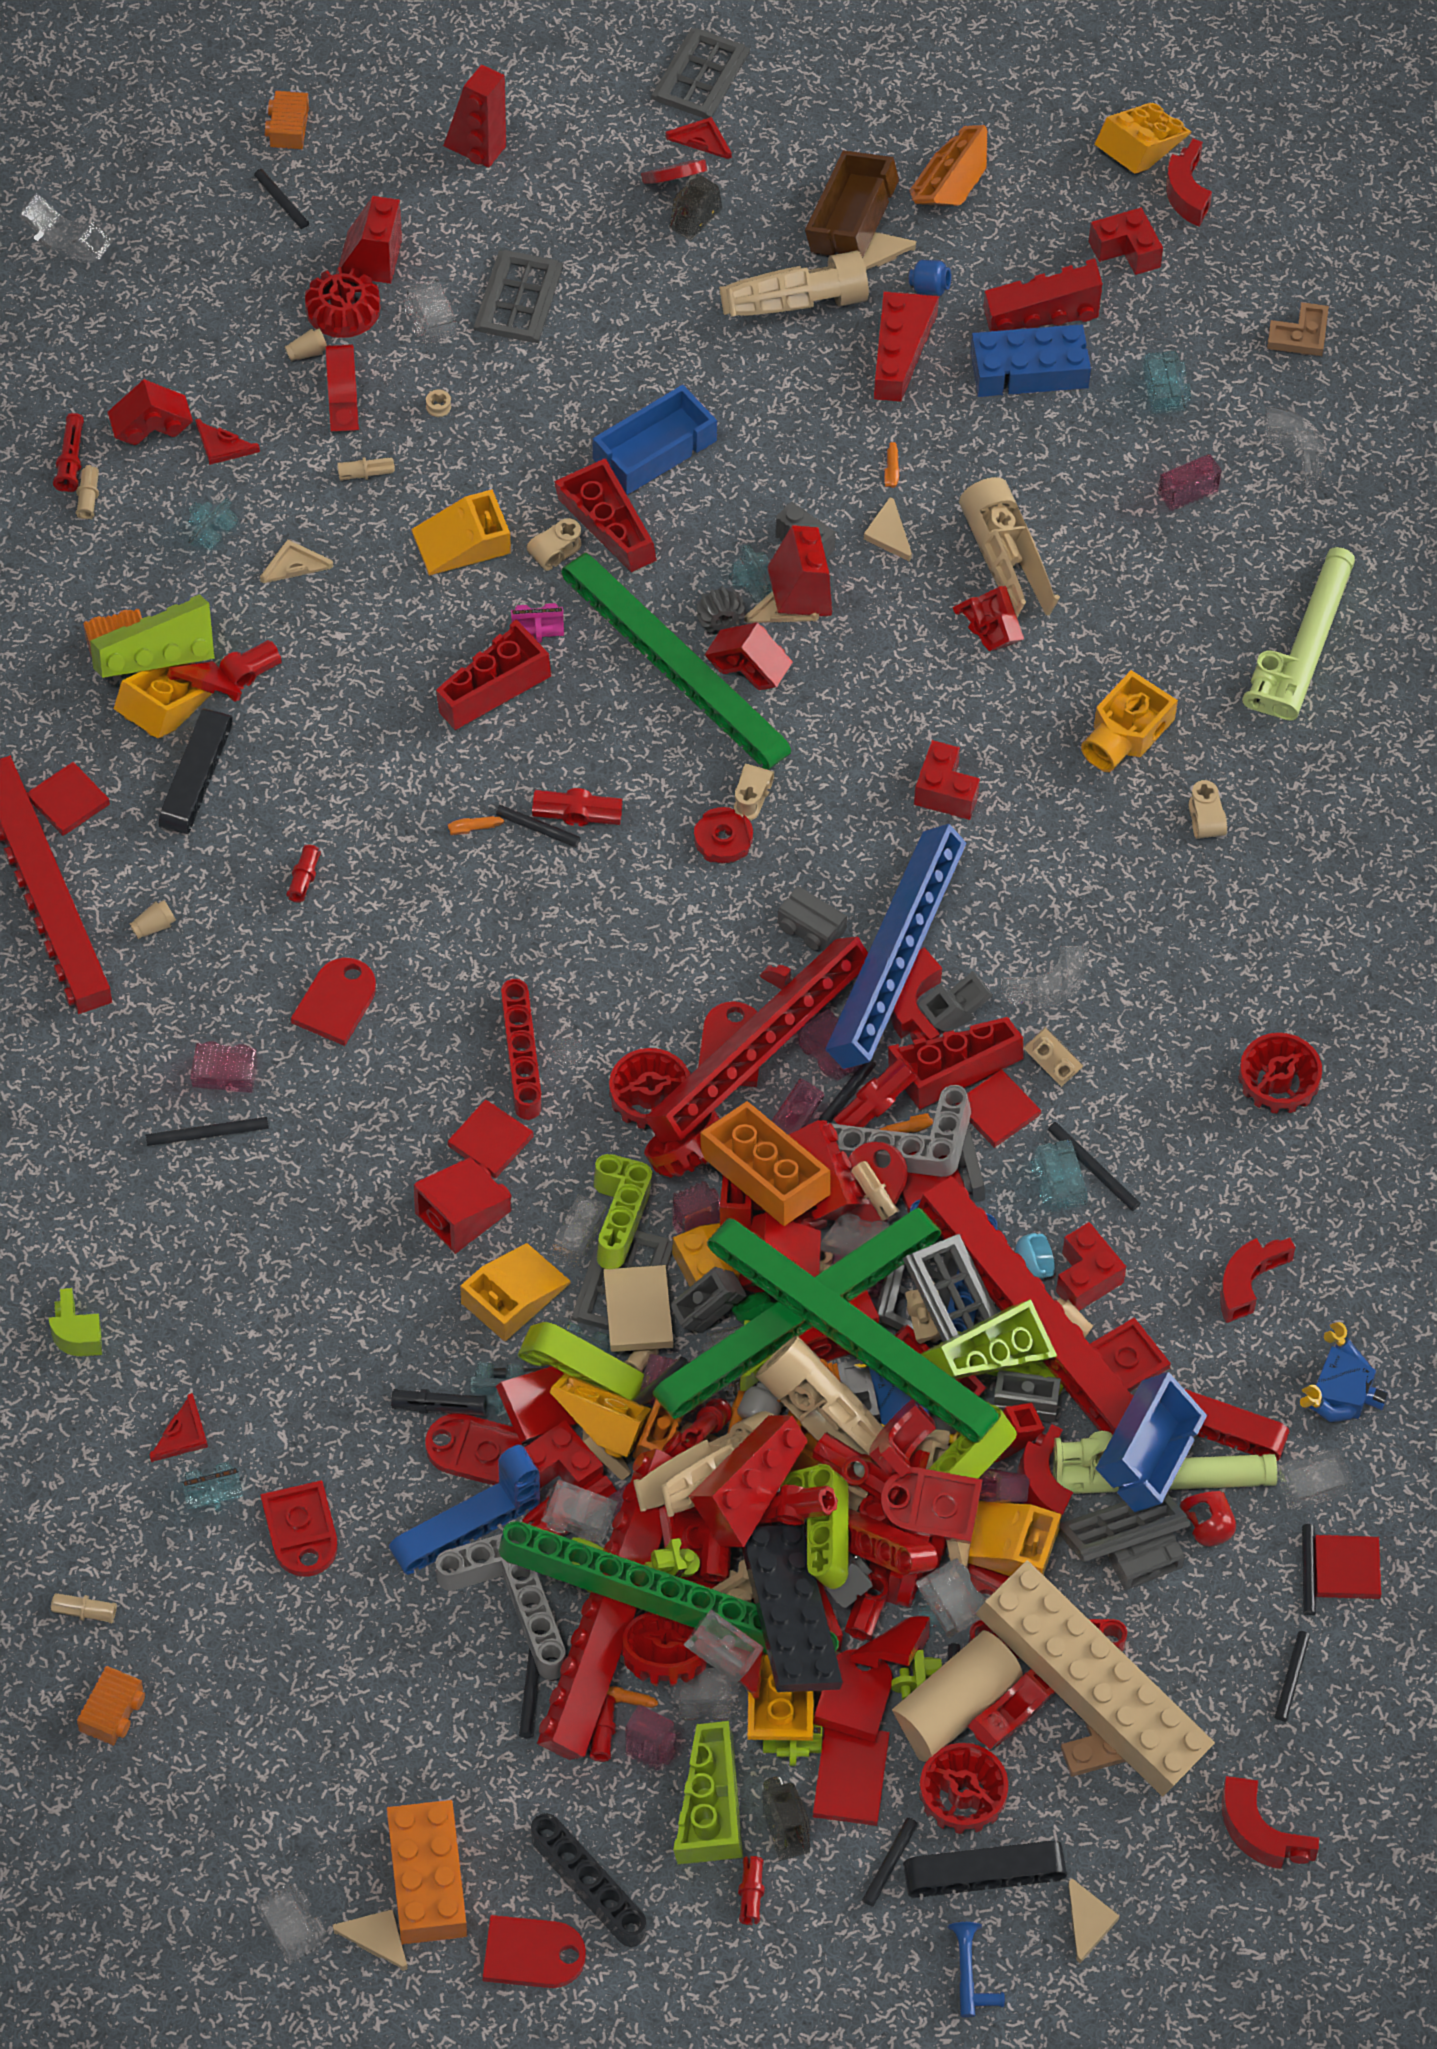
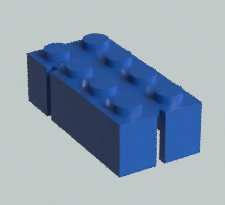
[970,324,1091,397]
[593,385,717,495]
[1095,1372,1207,1512]

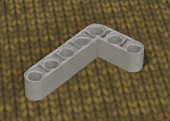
[828,1085,971,1177]
[435,1534,566,1680]

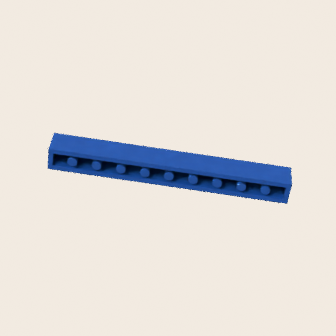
[825,824,967,1069]

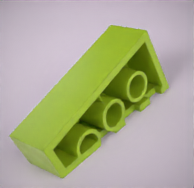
[90,594,215,678]
[921,1299,1057,1379]
[673,1721,743,1864]

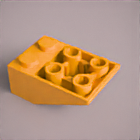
[1094,102,1192,174]
[411,489,511,576]
[460,1243,571,1342]
[948,1501,1061,1576]

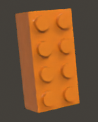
[701,1101,830,1226]
[387,1800,467,1945]

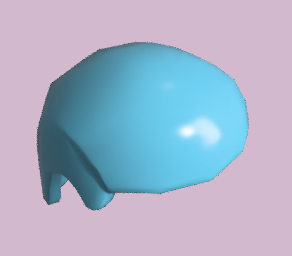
[1015,1233,1055,1279]

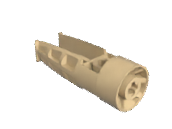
[719,251,869,317]
[959,477,1060,618]
[755,1336,883,1477]
[633,1411,774,1517]

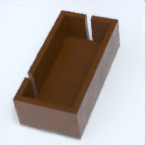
[805,150,899,258]

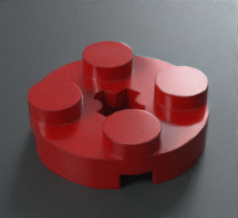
[694,807,753,863]

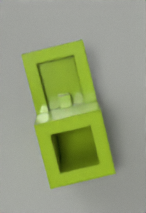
[49,1288,102,1356]

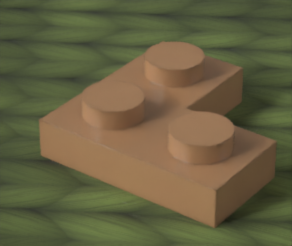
[1267,302,1329,356]
[1061,1722,1126,1777]

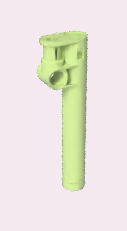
[1242,547,1355,721]
[1053,1431,1277,1494]

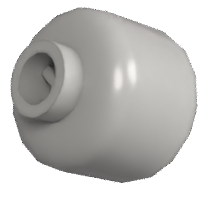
[737,1383,783,1419]

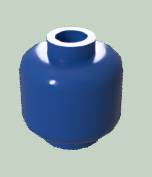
[909,260,951,296]

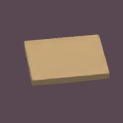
[604,1265,673,1352]

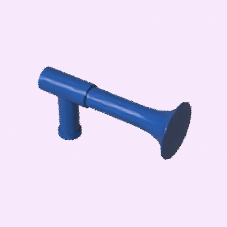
[947,1922,1005,2017]

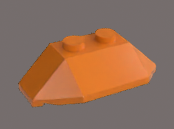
[909,125,987,206]

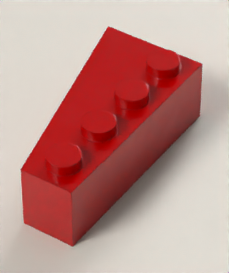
[983,258,1103,332]
[888,1017,1024,1110]
[689,1415,808,1547]

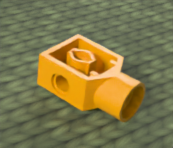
[1081,670,1178,772]

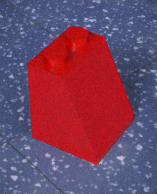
[338,196,402,284]
[767,525,832,617]
[414,1157,512,1254]
[739,1212,821,1299]

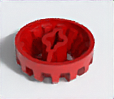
[305,267,381,338]
[1238,1033,1322,1113]
[609,1048,690,1129]
[644,1110,720,1178]
[622,1612,710,1687]
[919,1743,1008,1834]

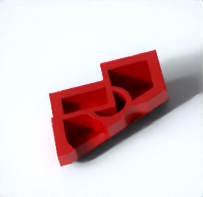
[952,586,1024,651]
[850,1616,930,1668]

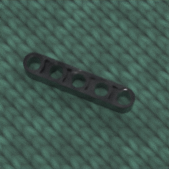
[159,708,233,834]
[531,1813,646,1947]
[903,1841,1067,1898]

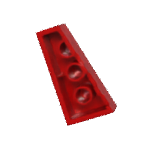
[443,64,506,168]
[874,291,939,402]
[554,458,657,572]
[436,619,551,730]

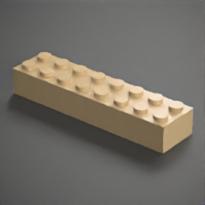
[976,1560,1215,1797]

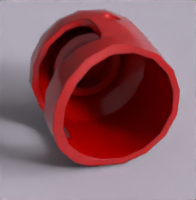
[1179,1491,1236,1547]

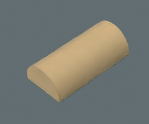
[892,1630,1023,1762]

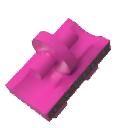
[511,603,564,643]

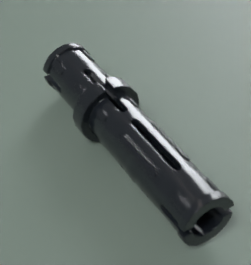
[391,1389,488,1416]

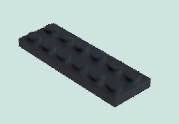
[741,1525,843,1692]

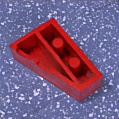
[789,1120,864,1220]

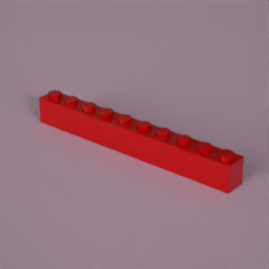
[0,755,112,1015]
[645,936,868,1142]
[918,1176,1134,1435]
[537,1449,673,1760]

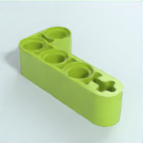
[593,1154,652,1269]
[517,1322,646,1401]
[929,1401,1017,1479]
[780,1464,848,1589]

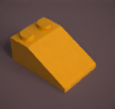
[113,663,212,739]
[672,1219,753,1287]
[550,1373,652,1458]
[747,1655,813,1741]

